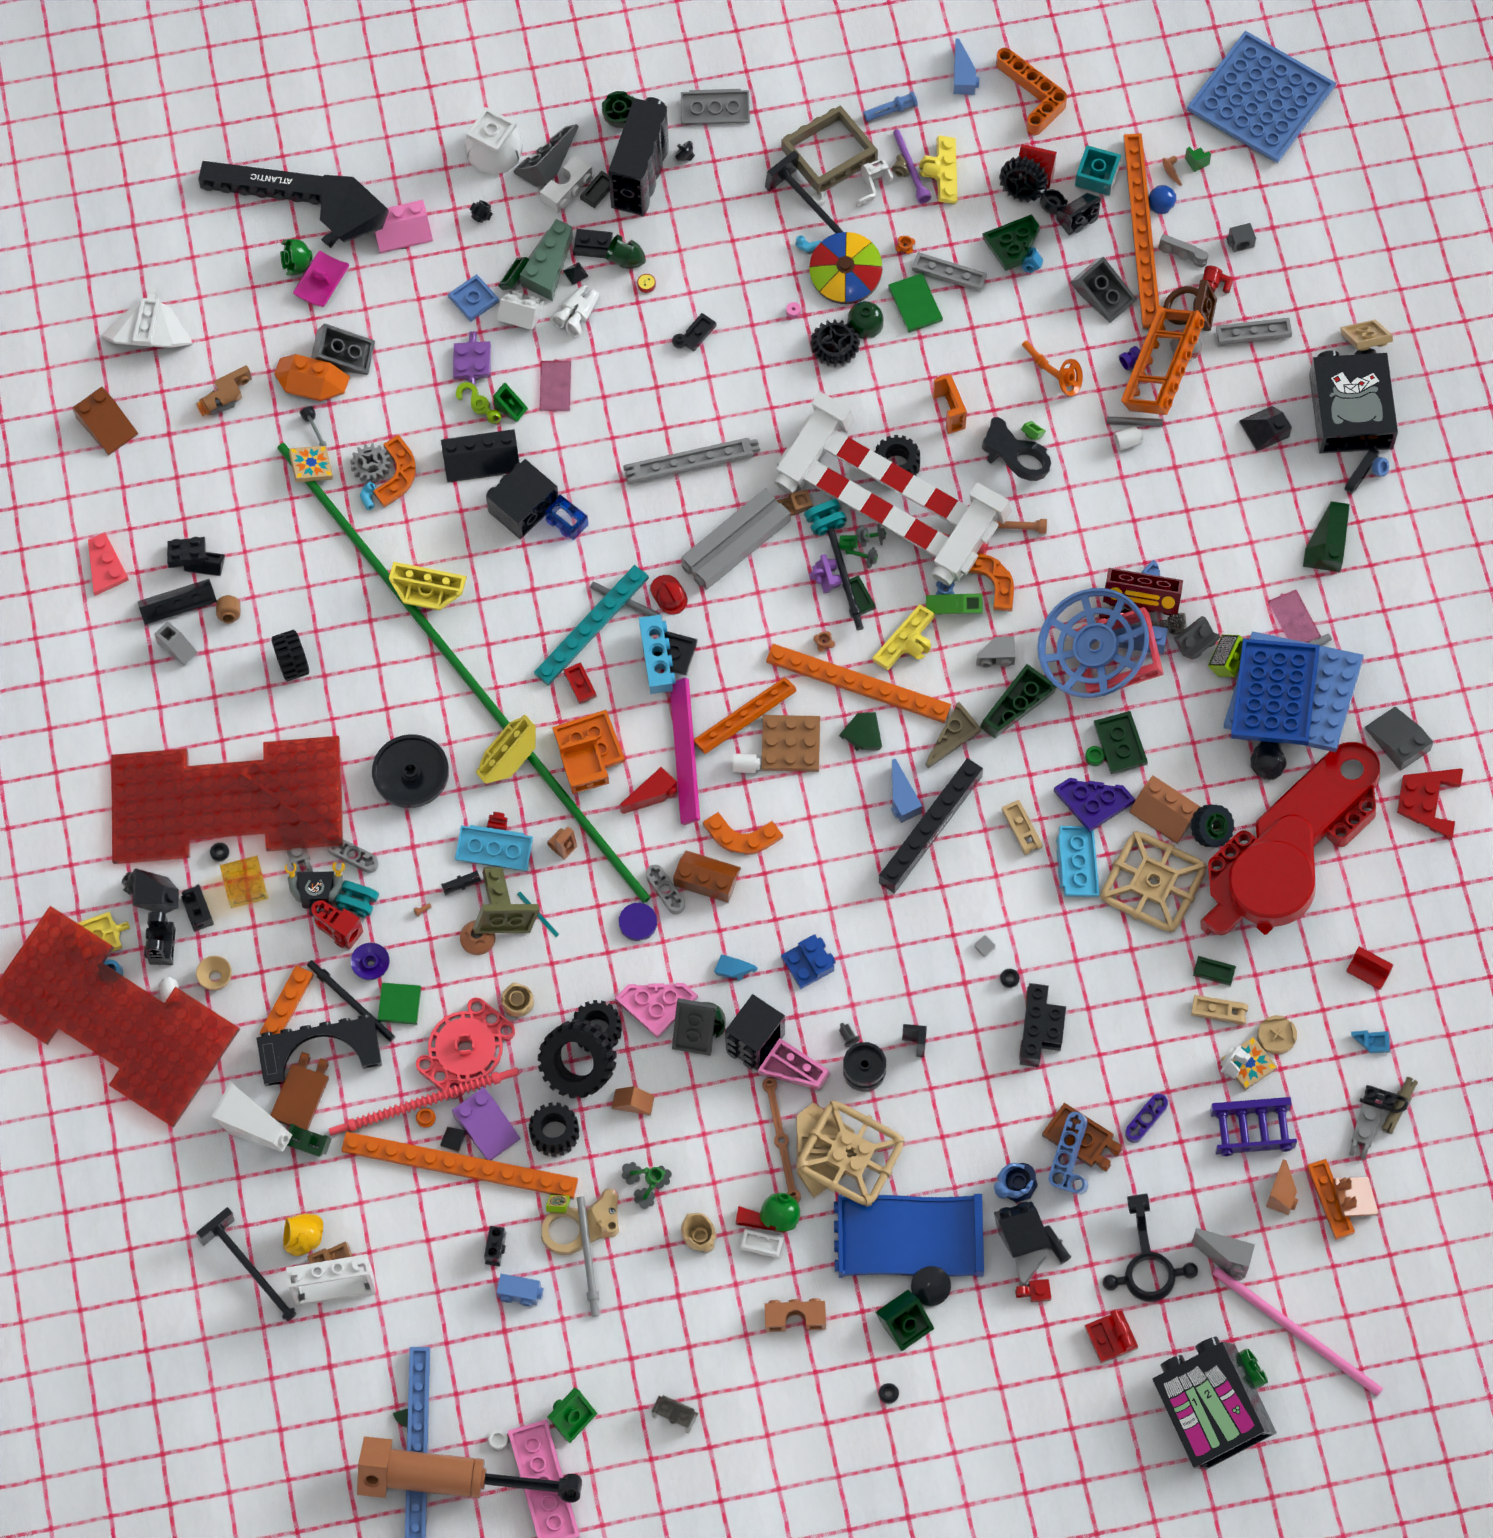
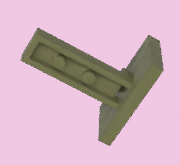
[473,867,540,934]

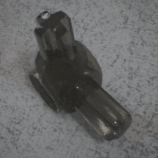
[1151,613,1187,635]

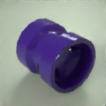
[1119,346,1140,371]

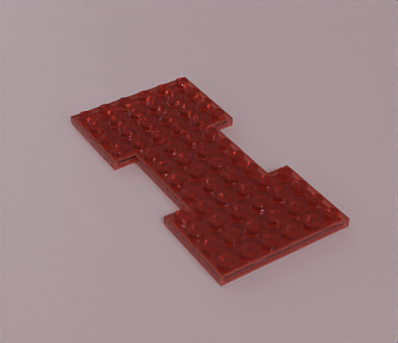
[111,736,344,864]
[0,906,240,1128]

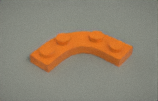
[373,434,416,507]
[968,553,1014,611]
[703,812,783,855]

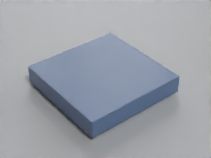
[448,274,499,322]

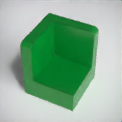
[1185,147,1211,172]

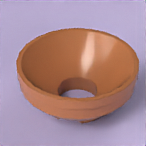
[460,920,495,955]

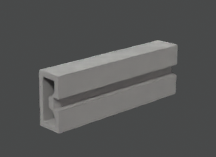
[681,488,791,590]

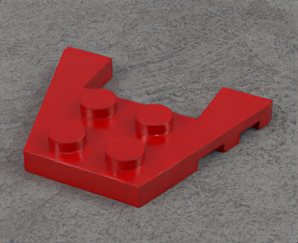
[1397,768,1463,840]

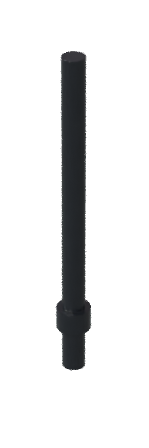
[827,528,864,631]
[307,960,395,1042]

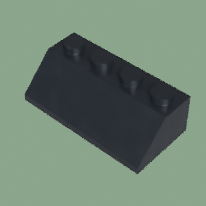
[441,429,519,483]

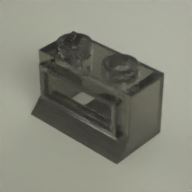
[651,1395,699,1433]

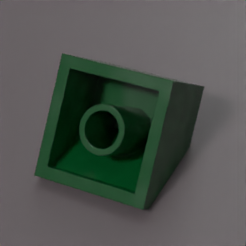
[875,1290,934,1351]

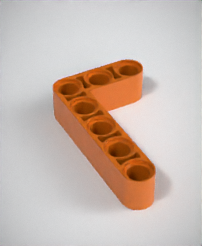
[996,48,1067,135]

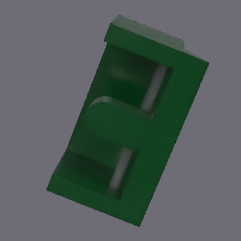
[287,1123,332,1157]

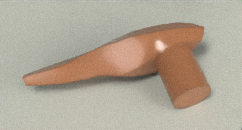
[1163,156,1182,186]

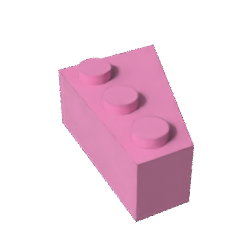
[758,1038,831,1091]

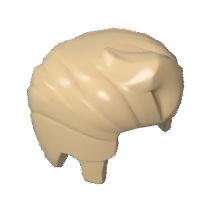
[501,982,534,1017]
[681,1213,716,1252]

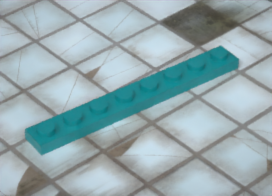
[534,564,649,686]

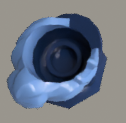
[994,1163,1038,1203]

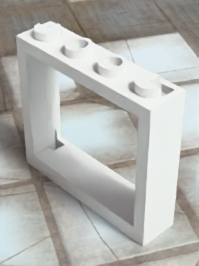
[286,1254,376,1306]

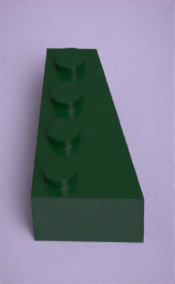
[980,664,1057,738]

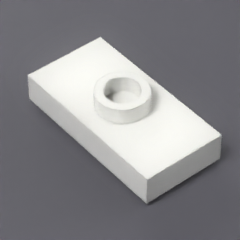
[740,1229,784,1259]

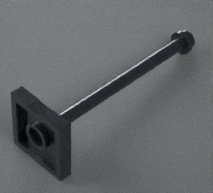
[765,150,843,234]
[196,1207,297,1322]

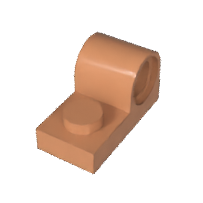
[547,827,577,860]

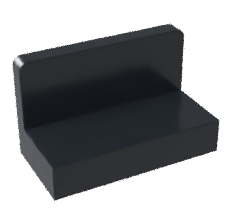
[902,1024,927,1057]

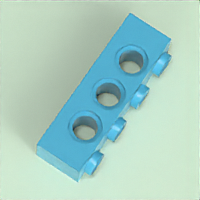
[639,615,676,694]

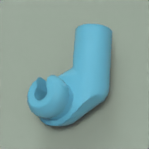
[795,235,821,253]
[360,482,376,510]

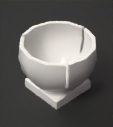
[464,107,523,175]

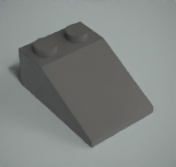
[1070,257,1137,323]
[311,323,375,375]
[1365,707,1433,771]

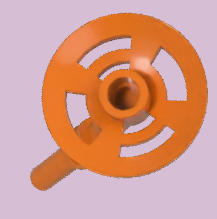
[1022,340,1083,396]

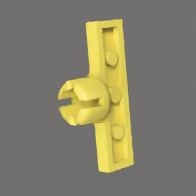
[919,135,958,204]
[873,604,935,670]

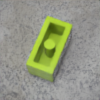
[1208,634,1243,677]

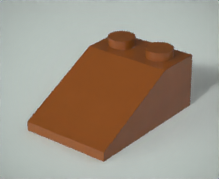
[72,387,138,455]

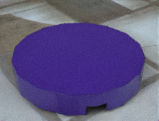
[619,903,657,941]

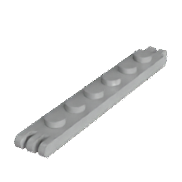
[623,438,760,484]

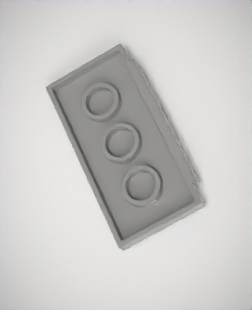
[681,89,750,125]

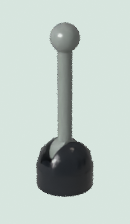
[300,406,327,446]

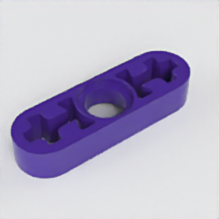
[1125,1094,1168,1143]

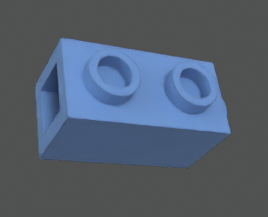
[496,1274,544,1307]

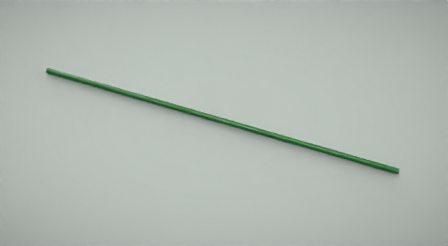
[277,443,651,904]

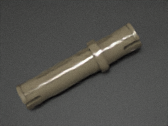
[1381,1077,1418,1134]

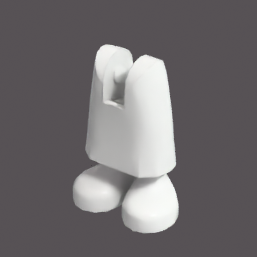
[550,285,600,337]

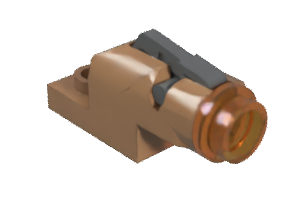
[196,365,252,416]

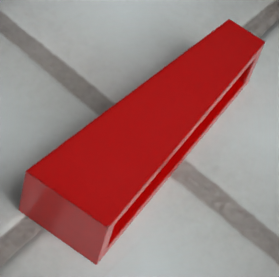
[736,1206,785,1233]

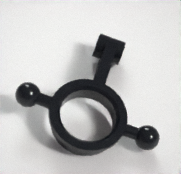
[1102,1193,1198,1302]

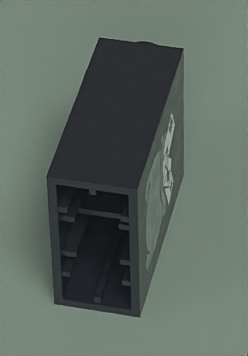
[1309,348,1398,454]

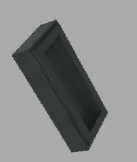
[580,171,610,208]

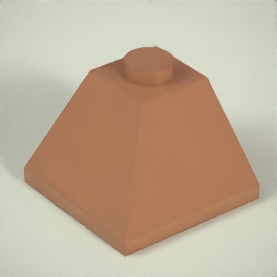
[1266,1159,1299,1215]

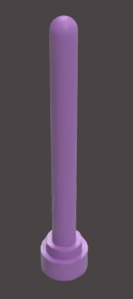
[893,129,932,204]

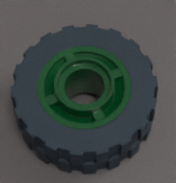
[1190,804,1235,847]

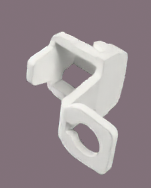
[856,159,893,207]

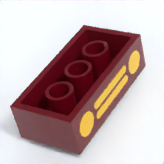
[1103,568,1183,616]

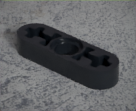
[1344,447,1380,494]

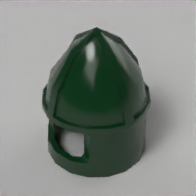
[606,234,646,269]

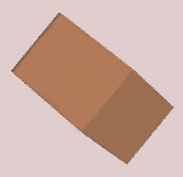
[612,1086,654,1115]

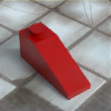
[620,767,678,814]

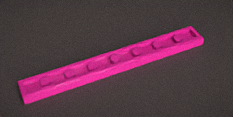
[670,677,700,825]

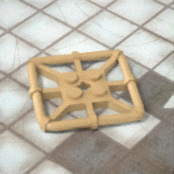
[1100,831,1207,933]
[796,1100,905,1207]

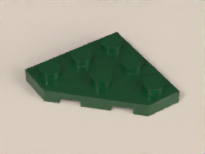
[982,214,1040,271]

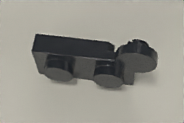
[672,313,717,351]

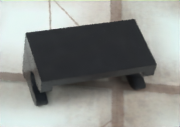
[181,884,214,932]

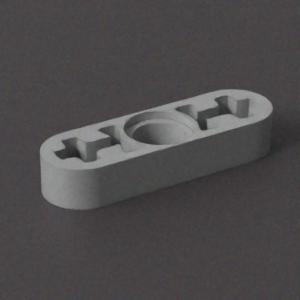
[327,837,378,873]
[646,865,685,915]

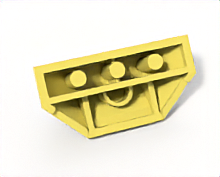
[389,562,467,611]
[476,715,536,784]

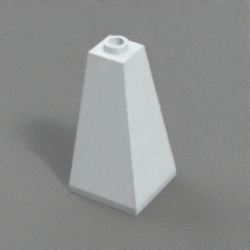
[211,1083,292,1152]

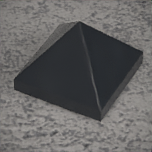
[563,262,588,285]

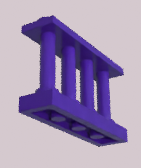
[1210,1097,1297,1157]

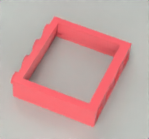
[1074,607,1164,693]

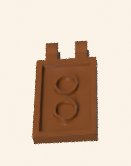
[271,1052,329,1130]
[1042,1103,1122,1172]

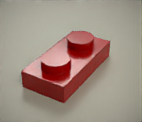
[564,662,597,704]

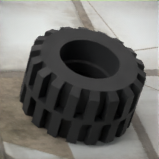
[874,435,920,476]
[271,629,310,681]
[572,1000,622,1052]
[529,1102,579,1157]

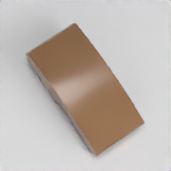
[776,489,813,516]
[307,1242,353,1264]

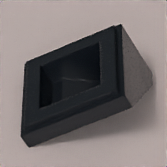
[440,1127,466,1152]

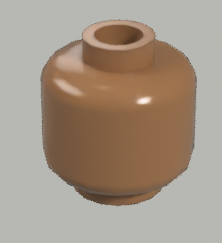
[216,595,241,624]

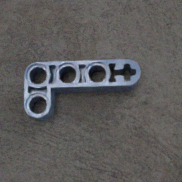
[1048,1112,1088,1195]

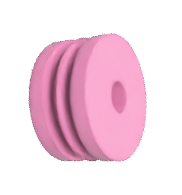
[786,302,801,319]

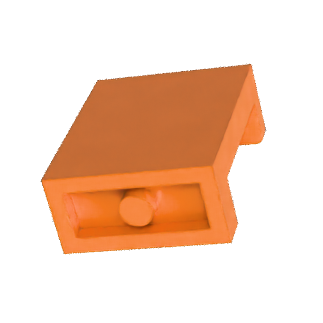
[559,736,609,794]

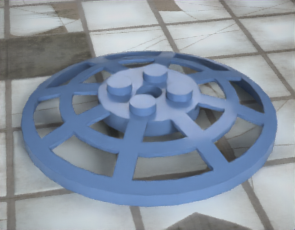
[1037,588,1149,698]

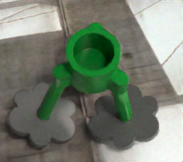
[839,524,887,569]
[621,1162,672,1209]

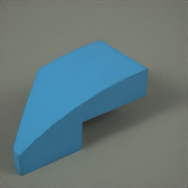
[714,954,758,981]
[1351,1030,1390,1053]

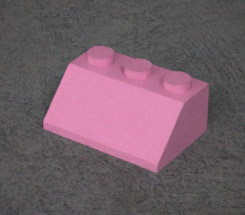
[374,200,433,253]

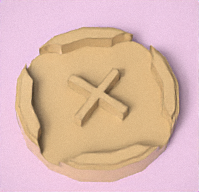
[1257,1015,1297,1055]

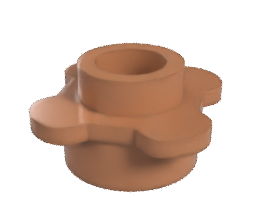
[813,631,835,652]

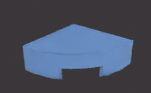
[1141,560,1160,576]

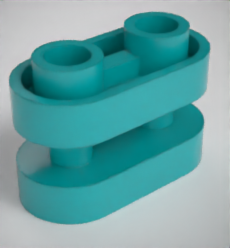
[804,499,847,536]
[335,880,379,918]

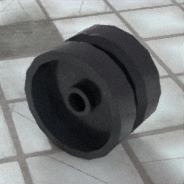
[843,1042,886,1092]

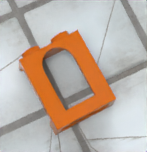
[933,374,967,434]

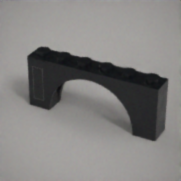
[256,1014,382,1086]

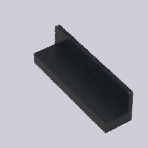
[137,579,217,625]

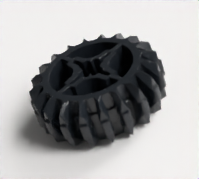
[999,155,1048,203]
[810,319,860,368]

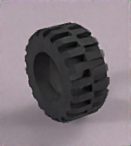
[537,1019,617,1099]

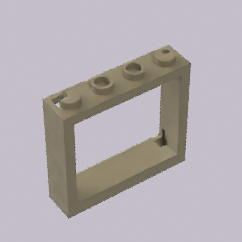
[781,105,878,195]

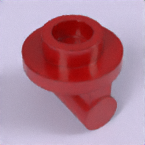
[486,812,508,830]

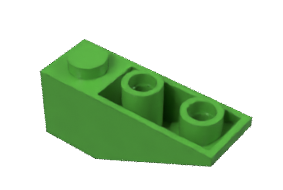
[926,594,983,614]

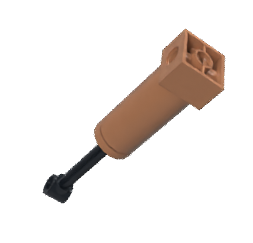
[357,1436,582,1503]

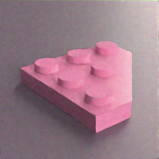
[615,983,698,1039]

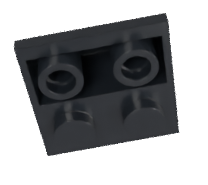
[1056,193,1101,235]

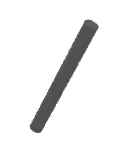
[590,581,660,616]

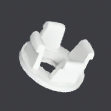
[1220,1045,1251,1079]

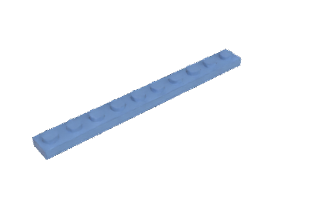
[405,1347,430,1538]

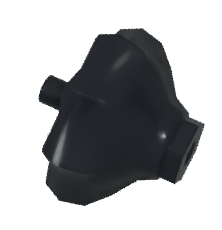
[675,141,695,161]

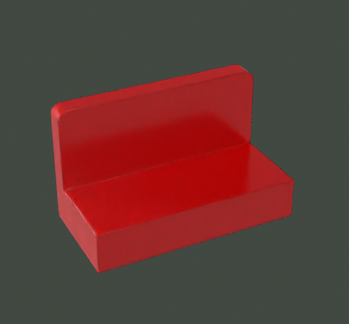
[1346,946,1393,990]

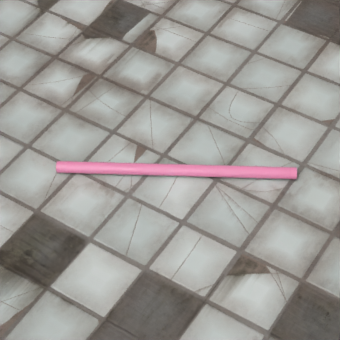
[1212,1267,1383,1396]

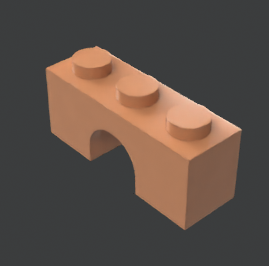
[764,1298,826,1332]

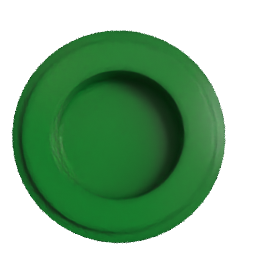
[1085,746,1105,766]

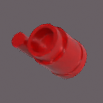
[1202,265,1233,293]

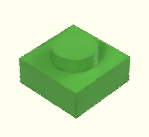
[1021,421,1046,440]

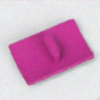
[293,251,349,307]

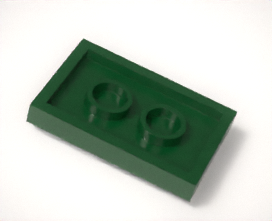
[1093,711,1148,774]

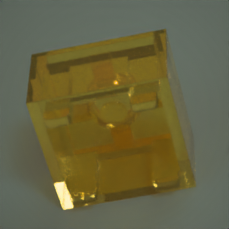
[220,856,269,908]

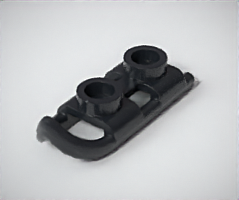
[1360,1085,1409,1113]

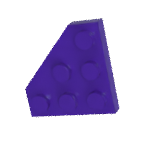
[1054,778,1135,832]

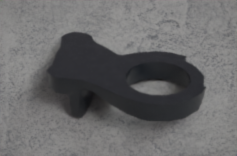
[982,417,1051,481]

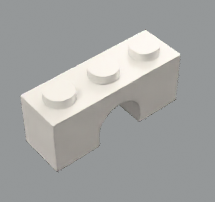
[540,155,592,213]

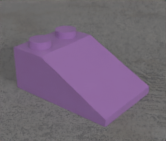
[452,1087,521,1160]

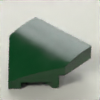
[839,712,882,751]

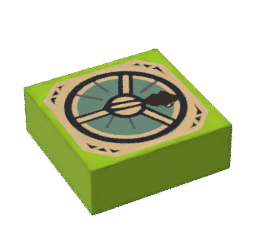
[546,1195,570,1213]

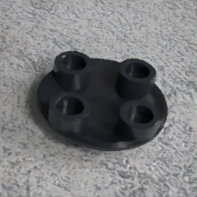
[911,1266,951,1306]

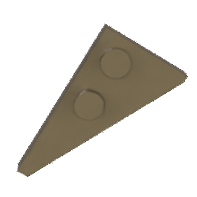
[925,702,982,768]

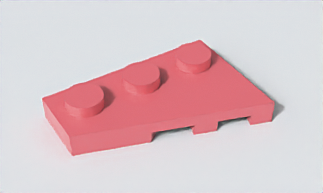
[88,532,129,596]

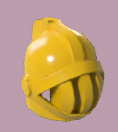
[283,1213,323,1256]

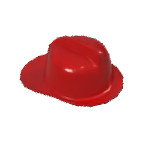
[650,575,688,615]

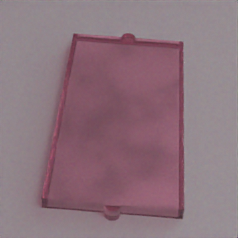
[539,359,571,412]
[1268,590,1321,643]

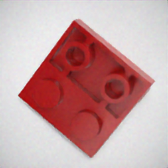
[1085,1309,1138,1363]

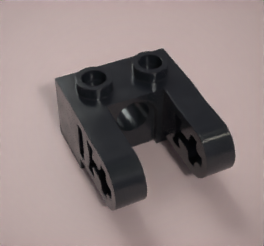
[144,912,176,965]

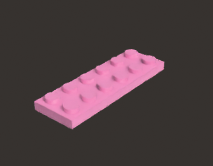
[508,1419,580,1538]

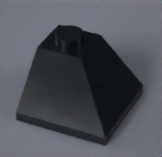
[1239,406,1292,451]
[133,868,179,914]

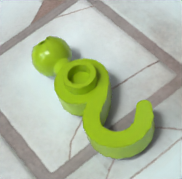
[456,382,501,424]

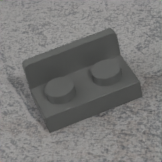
[1174,616,1221,659]

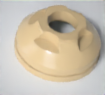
[196,956,232,991]

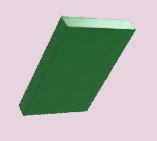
[888,273,943,333]

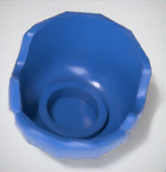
[1148,185,1176,214]

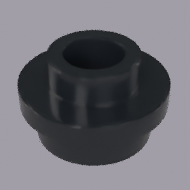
[210,843,229,862]
[1000,969,1020,988]
[879,1383,899,1404]

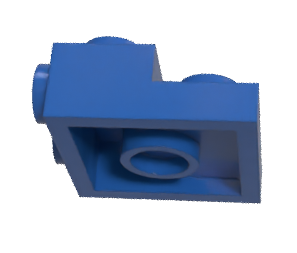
[781,934,836,989]

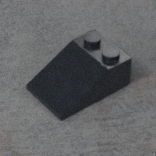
[994,1201,1051,1258]

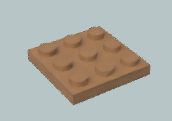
[761,715,820,772]

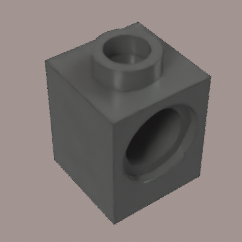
[1226,223,1256,252]

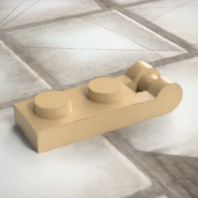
[1001,800,1043,855]
[1191,995,1248,1025]

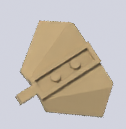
[796,1102,872,1198]

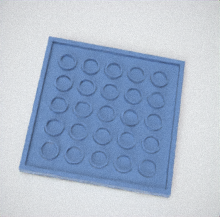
[1187,30,1336,163]
[1224,631,1364,752]

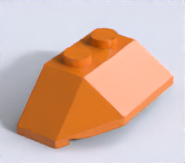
[274,354,350,401]

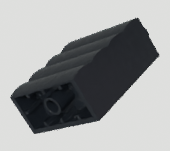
[608,97,669,216]

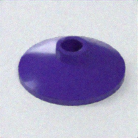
[351,943,390,980]

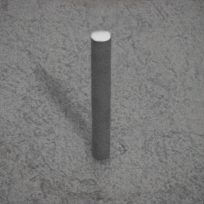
[1107,416,1163,426]

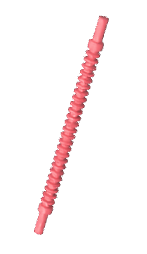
[328,1067,520,1136]

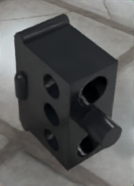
[484,1226,507,1267]

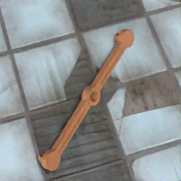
[762,1077,801,1203]

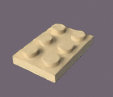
[1340,319,1393,351]

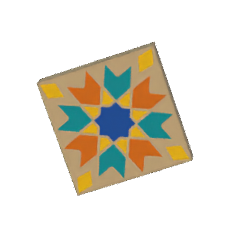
[289,446,333,482]
[1221,1037,1277,1091]

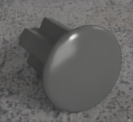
[839,1023,860,1047]

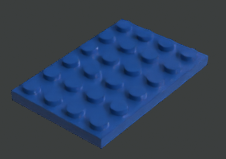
[1231,639,1320,745]

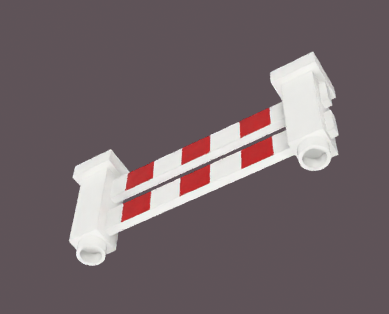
[774,391,1012,586]

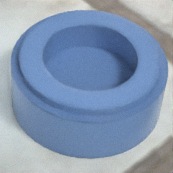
[1372,457,1389,476]

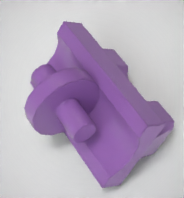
[809,554,842,593]

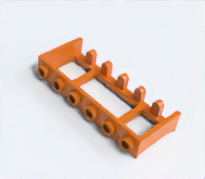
[1121,306,1205,415]

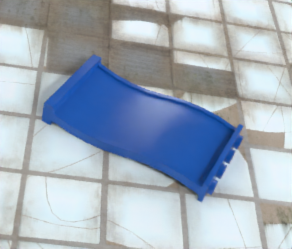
[834,1194,984,1278]

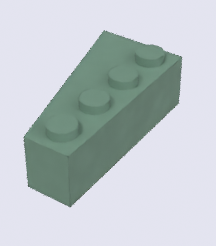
[520,219,573,301]

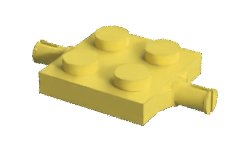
[65,911,130,961]

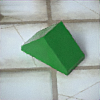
[493,383,528,422]

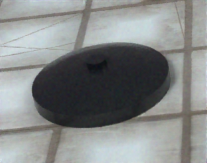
[372,734,449,808]

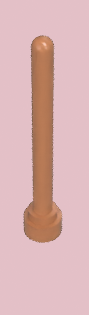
[997,519,1047,534]

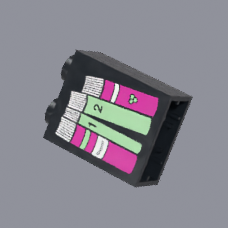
[1152,1337,1277,1470]

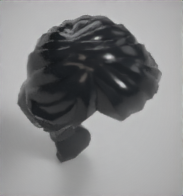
[1250,741,1287,780]

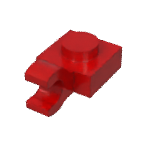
[1015,1279,1052,1302]

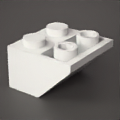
[497,290,545,330]

